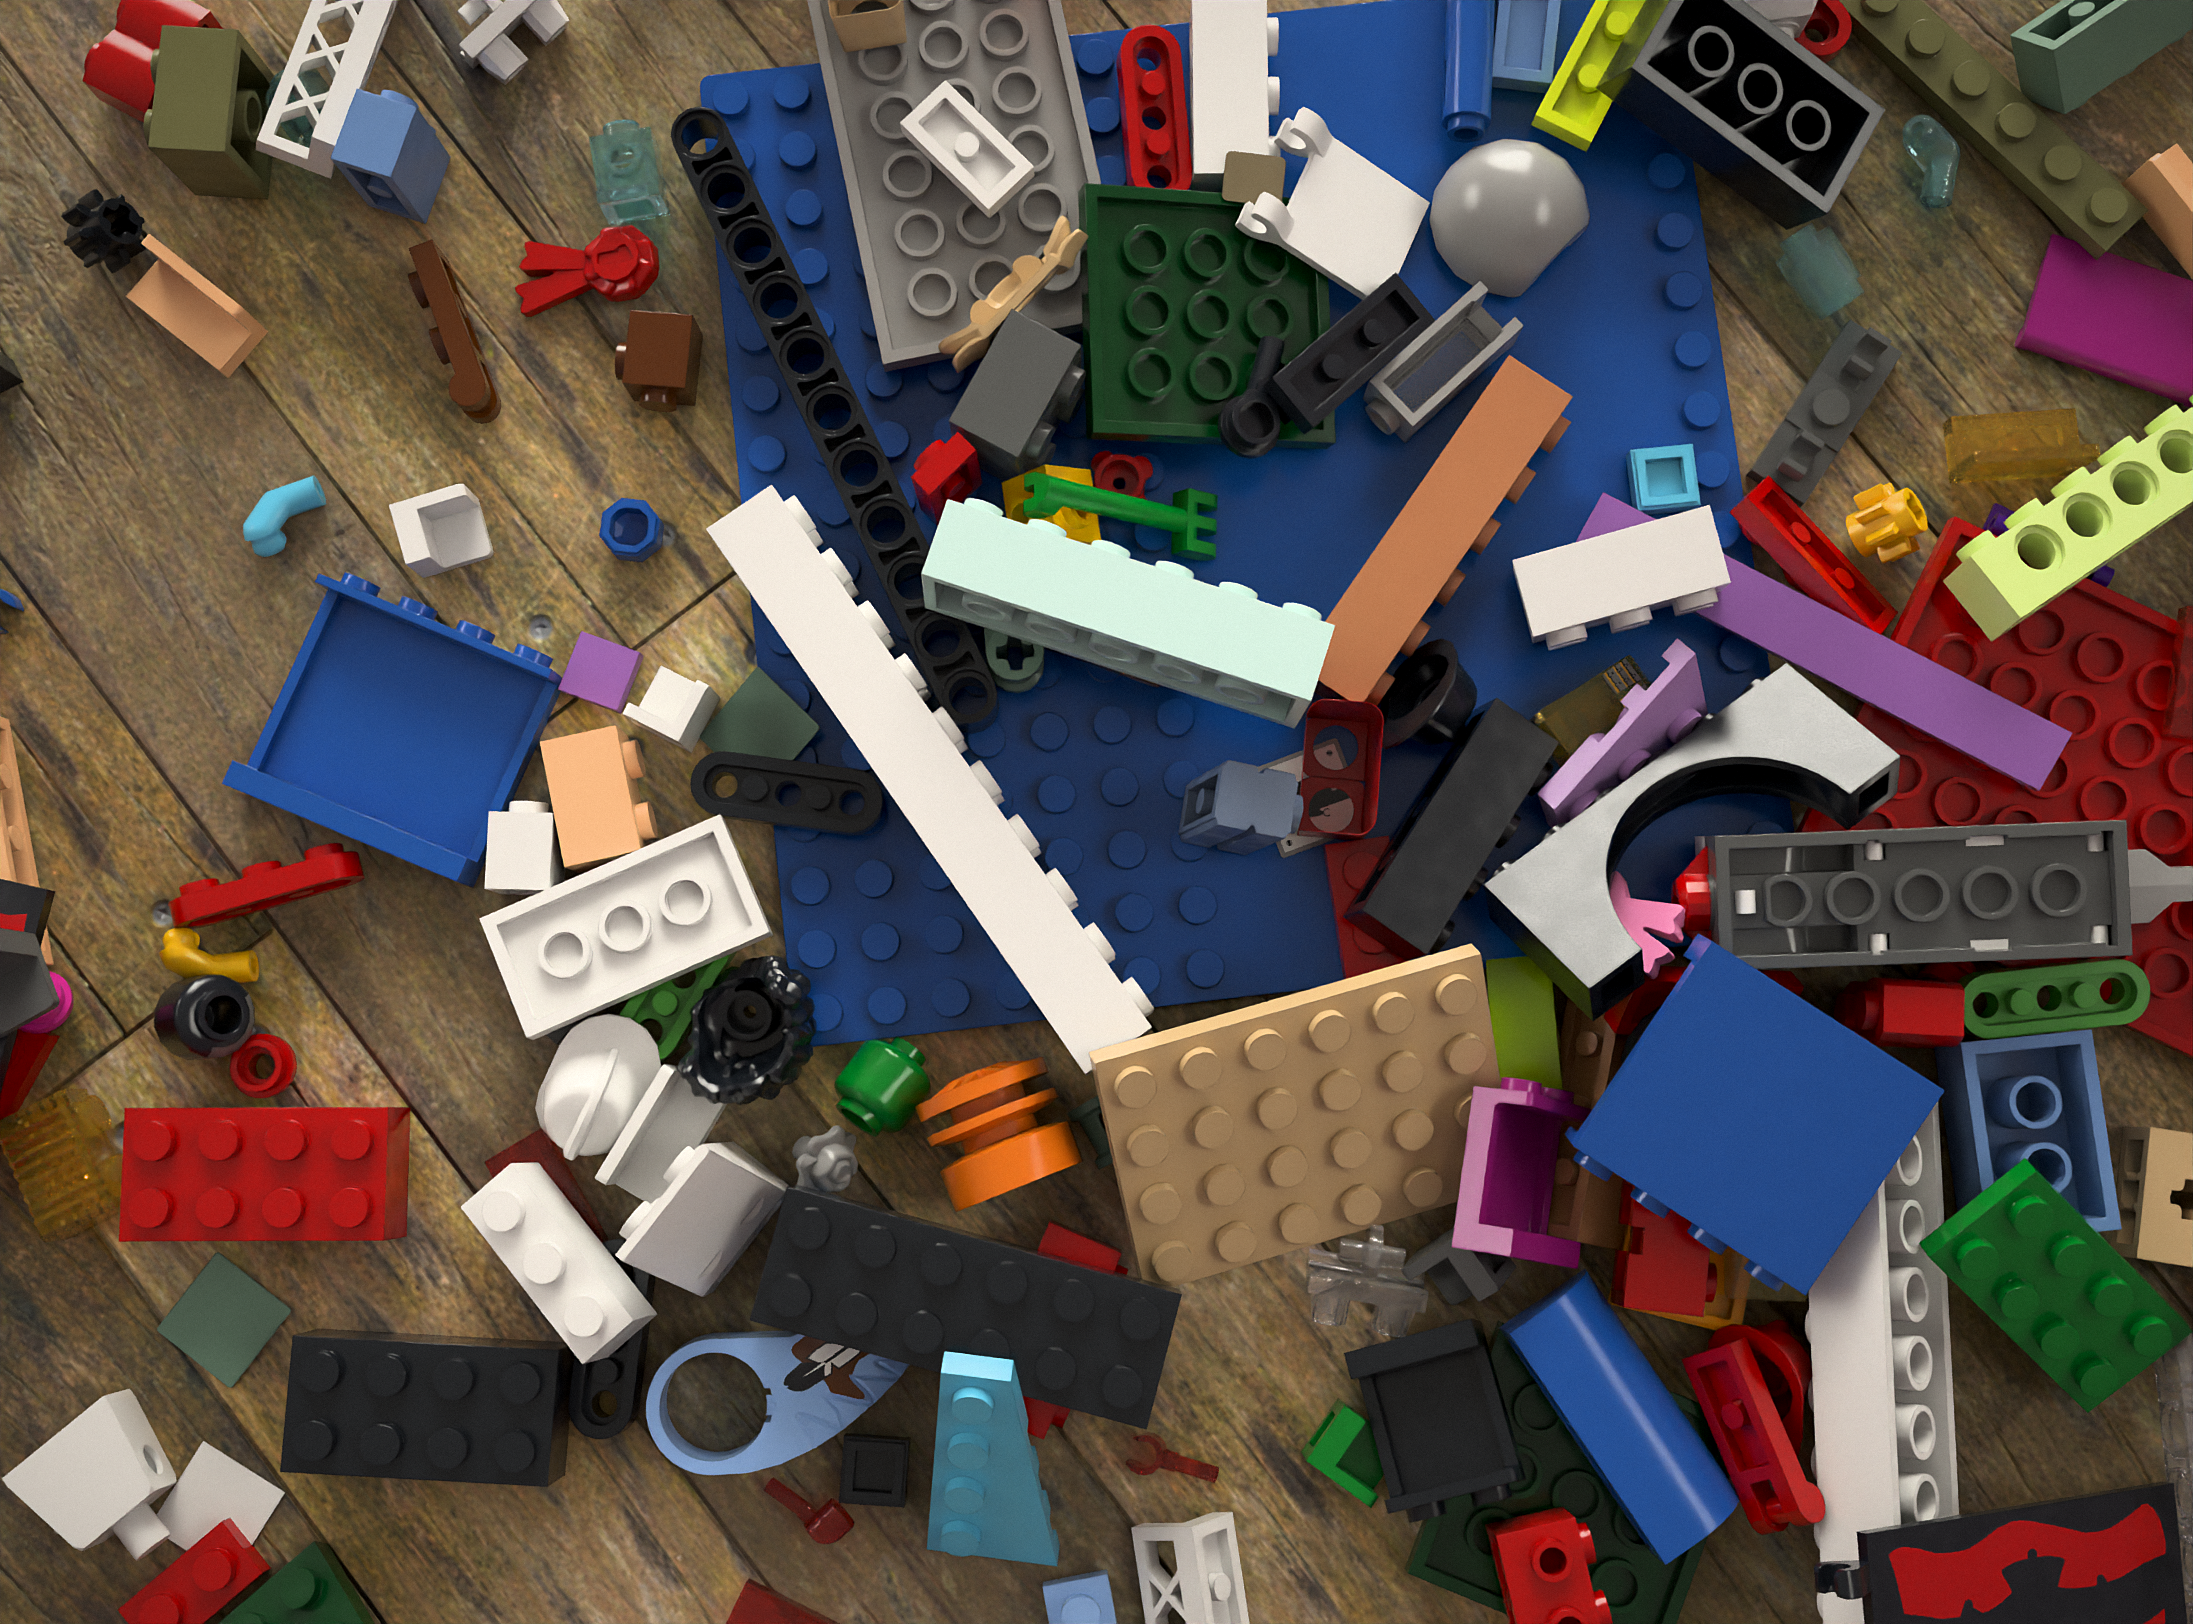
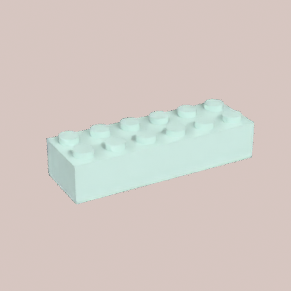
[921,498,1335,729]

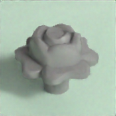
[792,1125,858,1193]

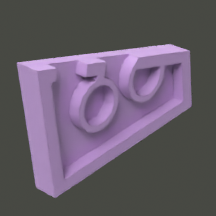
[1538,638,1708,828]

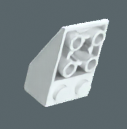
[615,1141,789,1297]

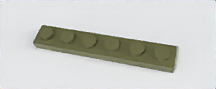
[1839,0,2148,260]

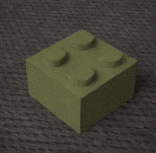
[143,25,280,200]

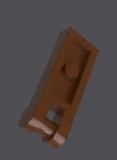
[408,239,501,424]

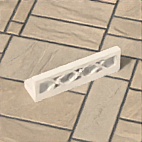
[256,0,398,179]
[1131,1512,1250,1624]

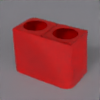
[1297,699,1384,840]

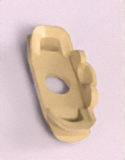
[938,215,1089,373]

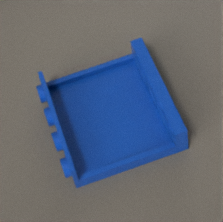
[222,572,562,887]
[1565,933,1945,1296]

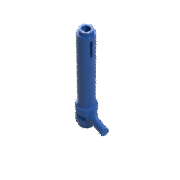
[1441,0,1495,143]

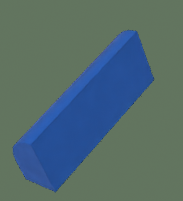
[1499,1269,1739,1565]

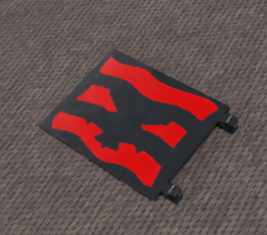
[1814,1481,2188,1624]

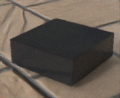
[839,1433,911,1508]

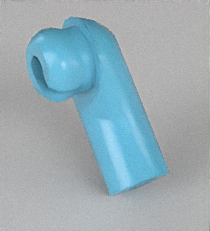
[243,475,326,557]

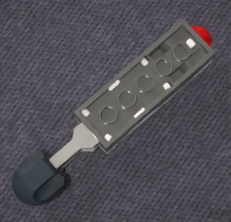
[1671,820,2193,969]

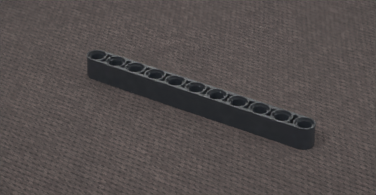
[671,106,999,734]

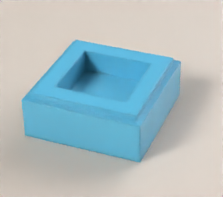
[1626,444,1701,515]

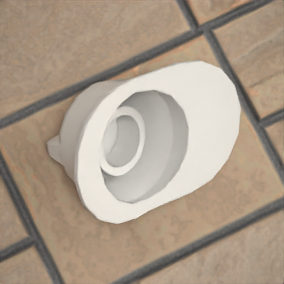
[535,1014,661,1160]

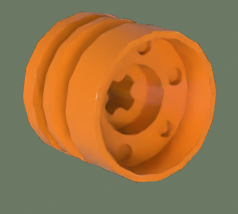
[915,1057,1084,1212]

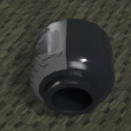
[154,975,255,1060]

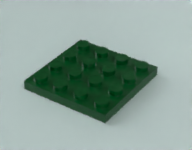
[1078,183,1336,449]
[1404,1321,1730,1624]

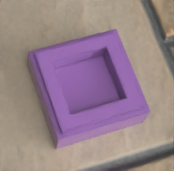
[558,631,644,714]

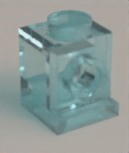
[589,119,670,225]

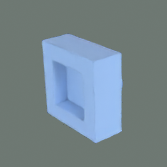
[1042,1569,1117,1624]

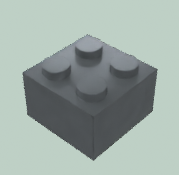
[949,309,1086,481]

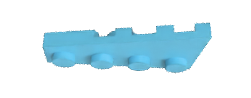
[927,1351,1060,1566]

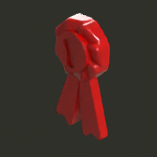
[515,225,660,317]

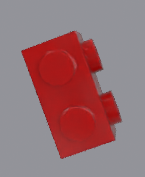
[1485,1506,1613,1624]

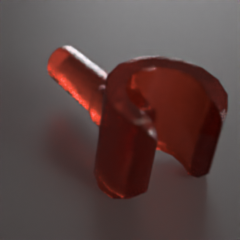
[1126,1432,1219,1483]
[764,1477,855,1544]

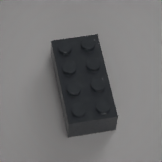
[1596,0,1885,230]
[280,1328,575,1487]

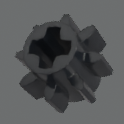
[61,189,146,273]

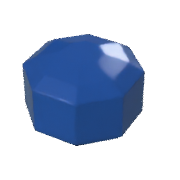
[599,498,664,562]

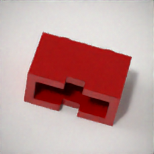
[1610,1178,1717,1317]

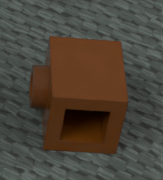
[615,310,703,412]

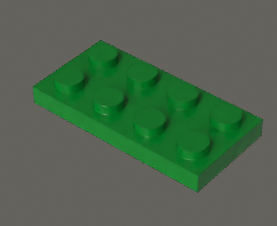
[1919,1158,2193,1413]

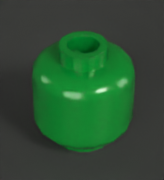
[834,1037,931,1137]

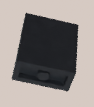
[1344,1318,1526,1523]

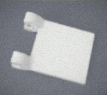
[1235,107,1430,300]

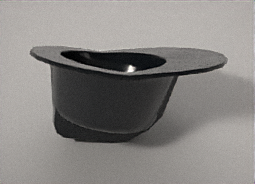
[1380,638,1478,750]

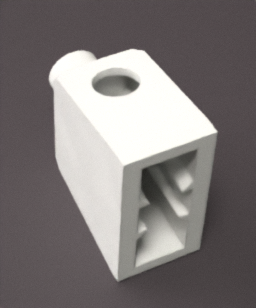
[2,1388,177,1561]

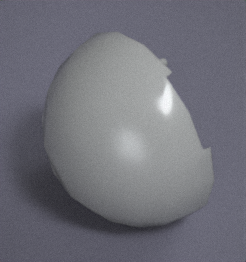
[1429,139,1590,297]

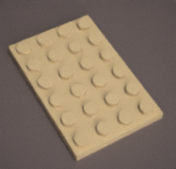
[1089,944,1501,1287]

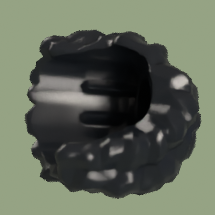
[678,955,816,1105]

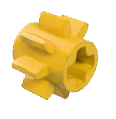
[1846,482,1928,564]

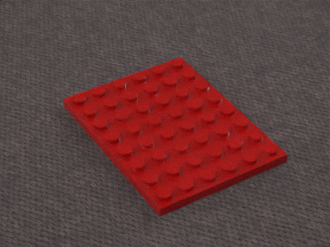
[1795,516,2193,1060]

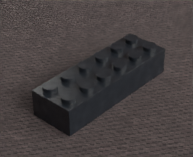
[750,1185,1182,1430]

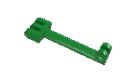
[1023,471,1218,561]

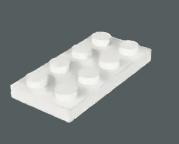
[480,814,773,1040]

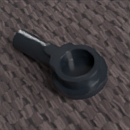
[1217,336,1285,459]

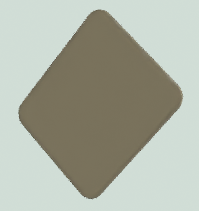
[1222,151,1286,204]

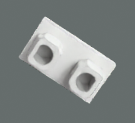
[457,0,569,85]

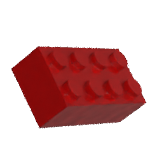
[119,1107,411,1242]

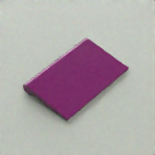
[2015,233,2193,408]

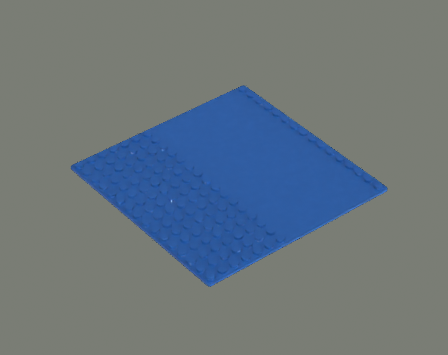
[700,0,1795,1047]

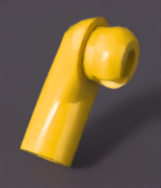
[159,928,259,983]

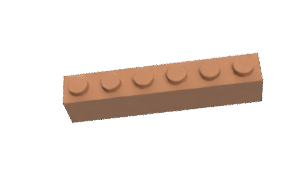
[1314,355,1573,706]

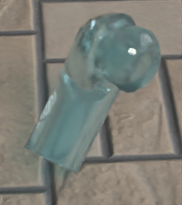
[1902,114,1960,208]

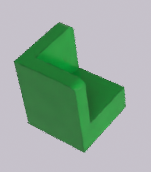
[1301,1398,1384,1508]

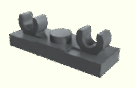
[1746,319,1903,508]

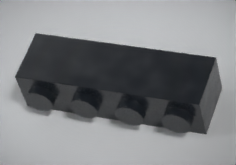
[1343,698,1559,961]

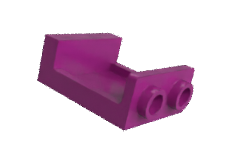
[1452,1077,1592,1269]

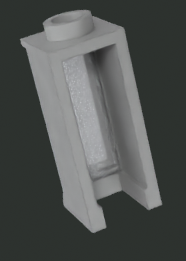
[1363,281,1524,443]

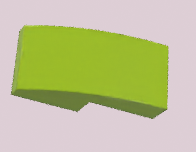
[1486,956,1564,1090]

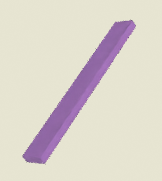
[1576,492,2072,791]

